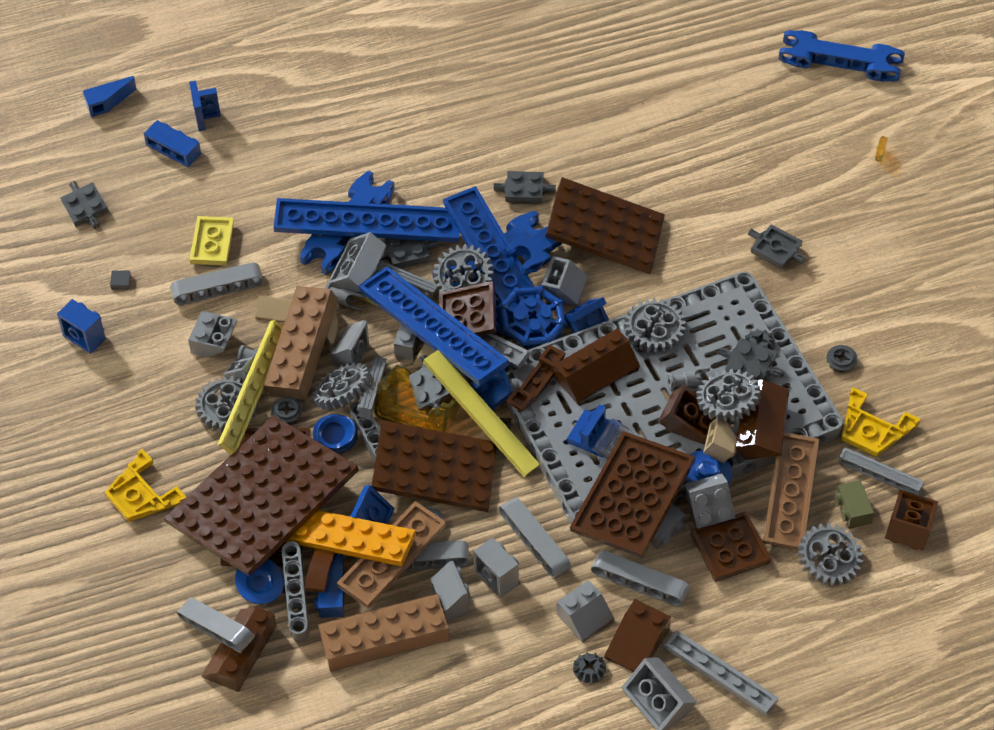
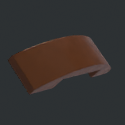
[506,344,566,412]
[304,548,339,593]

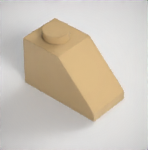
[703,418,737,463]

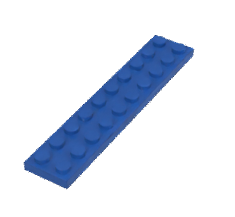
[443,186,562,350]
[273,198,460,242]
[358,266,509,386]

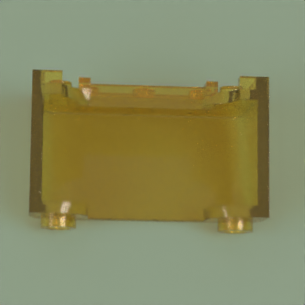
[374,365,461,432]

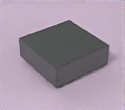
[110,270,131,289]

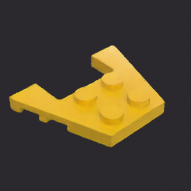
[842,387,921,457]
[105,449,186,522]

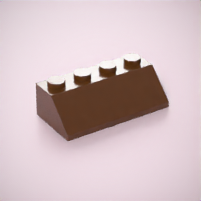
[554,328,640,404]
[736,380,789,460]
[201,607,277,692]

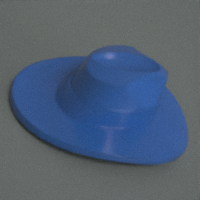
[685,450,732,485]
[235,559,284,604]

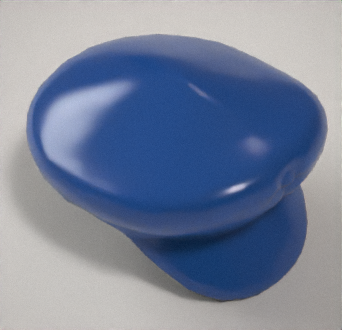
[313,414,358,453]

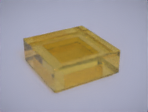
[875,136,888,162]

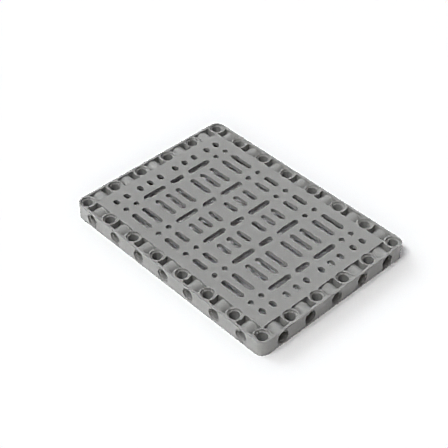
[504,272,843,536]

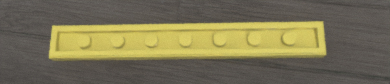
[218,320,283,455]
[423,350,540,477]

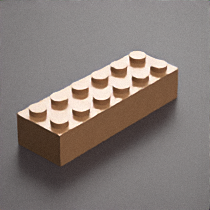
[264,286,338,400]
[318,594,449,671]

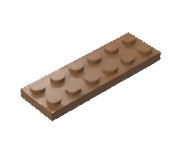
[763,432,819,550]
[337,501,446,609]

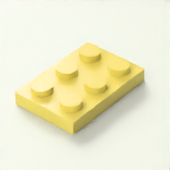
[189,216,234,266]

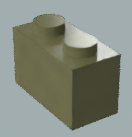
[835,480,874,529]

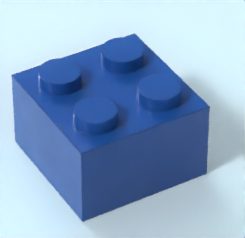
[57,299,106,354]

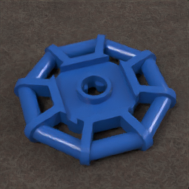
[497,285,568,348]

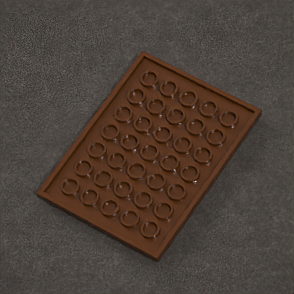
[164,415,359,577]

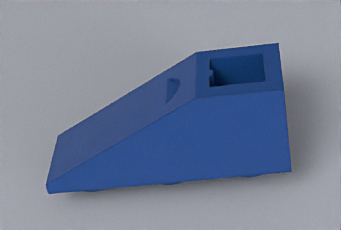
[83,76,137,117]

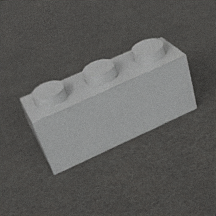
[327,232,386,293]
[621,657,697,730]

